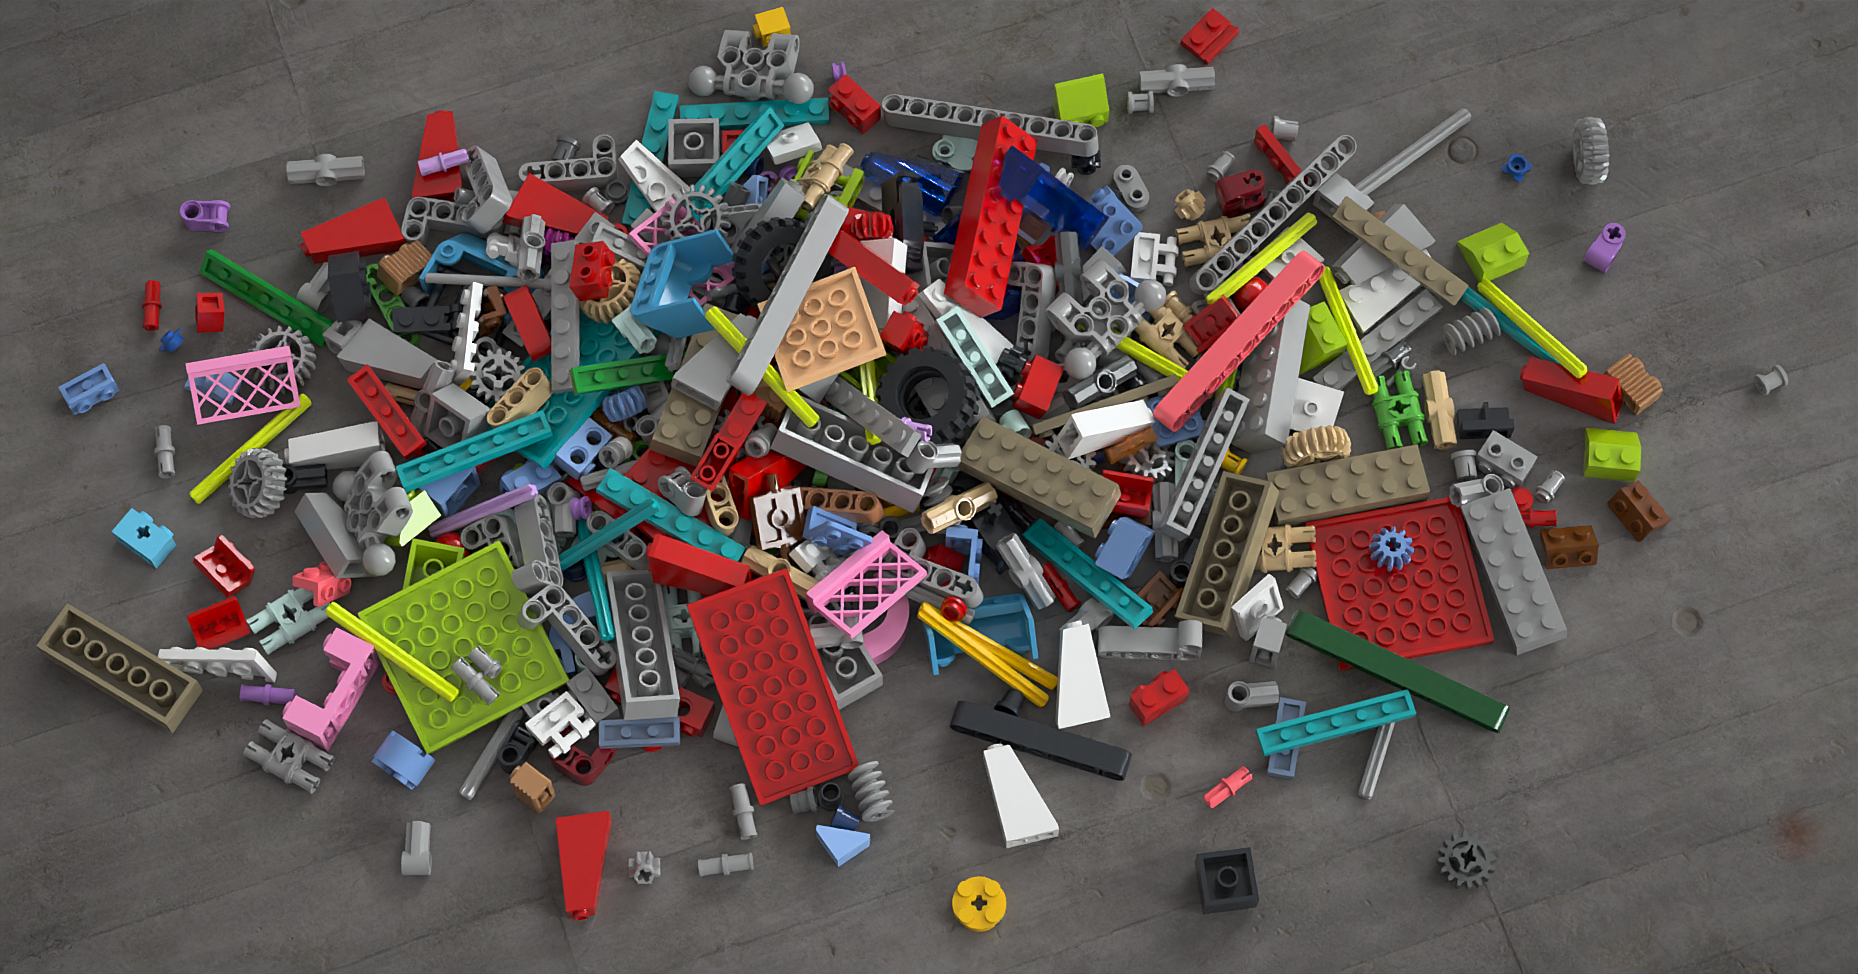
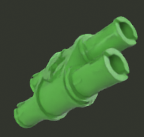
[1372,371,1428,450]

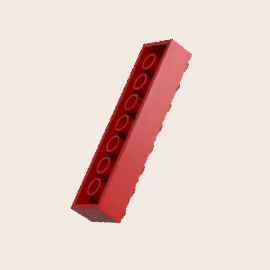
[944,116,1038,318]

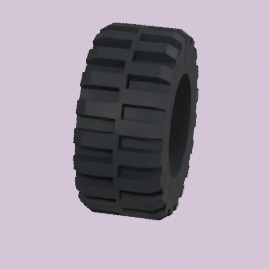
[732,217,834,311]
[876,346,980,446]

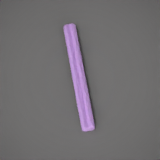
[428,484,538,538]

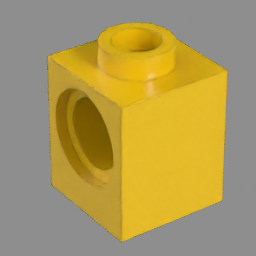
[752,7,791,47]

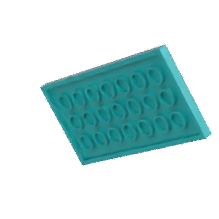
[486,280,660,470]

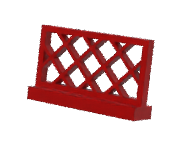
[347,364,427,460]

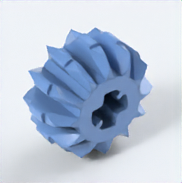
[601,386,647,422]
[1369,526,1414,572]

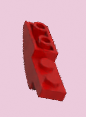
[690,393,768,492]

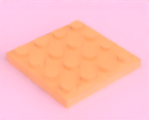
[758,267,886,392]

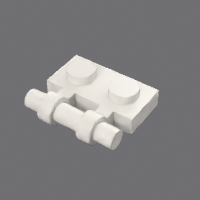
[486,232,521,267]
[1130,232,1179,286]
[789,539,849,581]
[525,691,596,759]

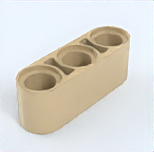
[486,368,553,429]
[704,476,739,537]

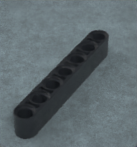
[949,701,1132,781]

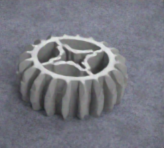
[1572,117,1610,185]
[662,185,731,241]
[247,326,317,394]
[227,448,288,518]

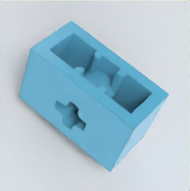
[111,508,177,569]

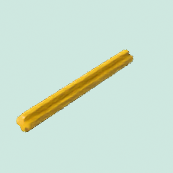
[918,602,1058,690]
[917,605,1049,708]

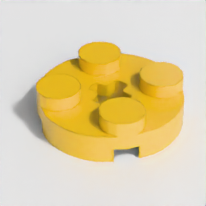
[952,876,1006,932]

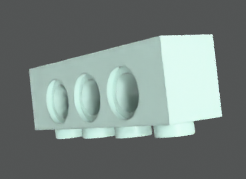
[935,306,1014,408]

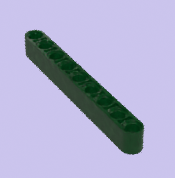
[1285,609,1510,733]

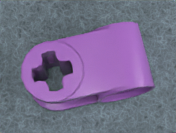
[180,200,231,232]
[1583,223,1626,274]

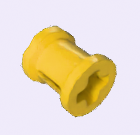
[1220,448,1248,475]

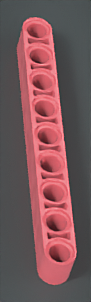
[1153,250,1325,432]

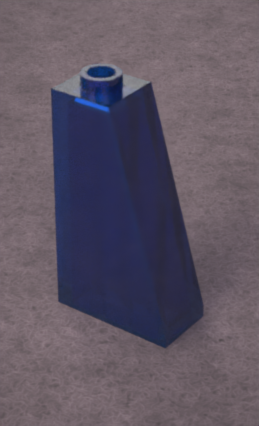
[860,152,965,217]

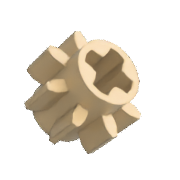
[1175,189,1206,221]

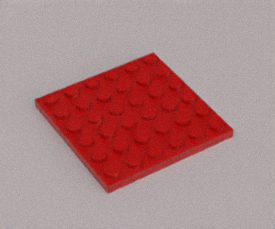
[1304,497,1495,672]

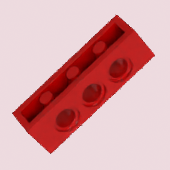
[605,666,716,738]

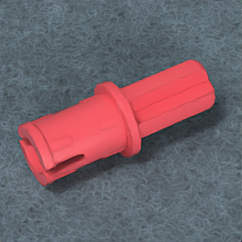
[1203,766,1253,808]

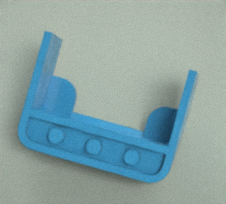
[630,229,734,338]
[419,233,545,326]
[922,593,1038,675]

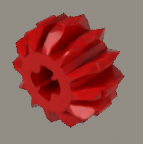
[850,211,894,241]

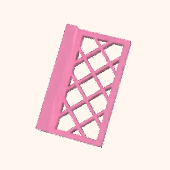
[628,198,736,307]
[185,346,301,425]
[806,530,927,639]

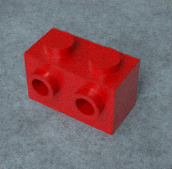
[828,74,881,134]
[569,241,615,301]
[880,311,929,356]
[1012,355,1064,420]
[1129,669,1189,727]

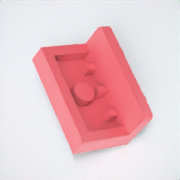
[293,561,351,607]

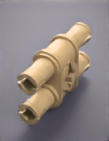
[797,143,854,212]
[1175,214,1259,268]
[1134,306,1199,368]
[1254,524,1316,573]

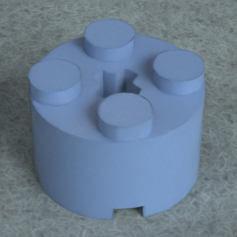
[371,730,436,790]

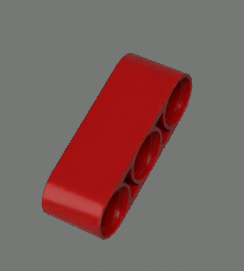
[503,285,551,362]

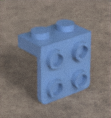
[1071,185,1143,256]
[1145,394,1206,447]
[802,506,873,555]
[946,525,983,585]

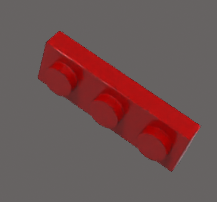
[1254,124,1309,186]

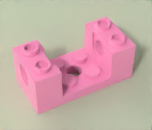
[282,627,381,752]

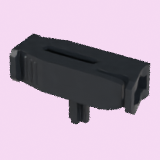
[881,171,938,275]
[950,477,1031,574]

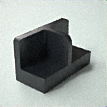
[1457,402,1515,439]

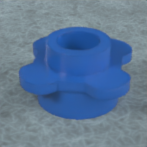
[1502,154,1532,182]
[158,328,184,353]

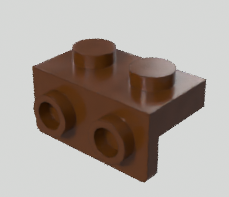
[476,285,507,337]
[1607,480,1671,542]
[1540,525,1599,569]
[1136,570,1184,628]

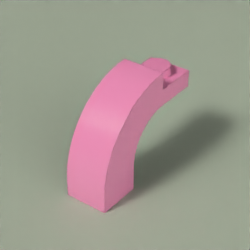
[863,572,909,665]

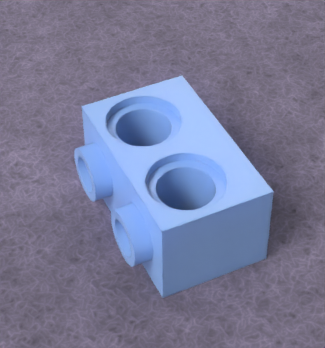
[553,417,612,481]

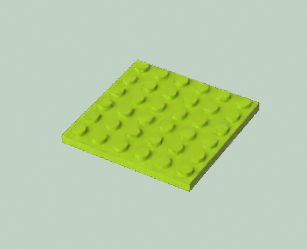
[357,541,570,755]

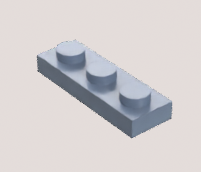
[1267,697,1306,780]
[599,717,680,749]

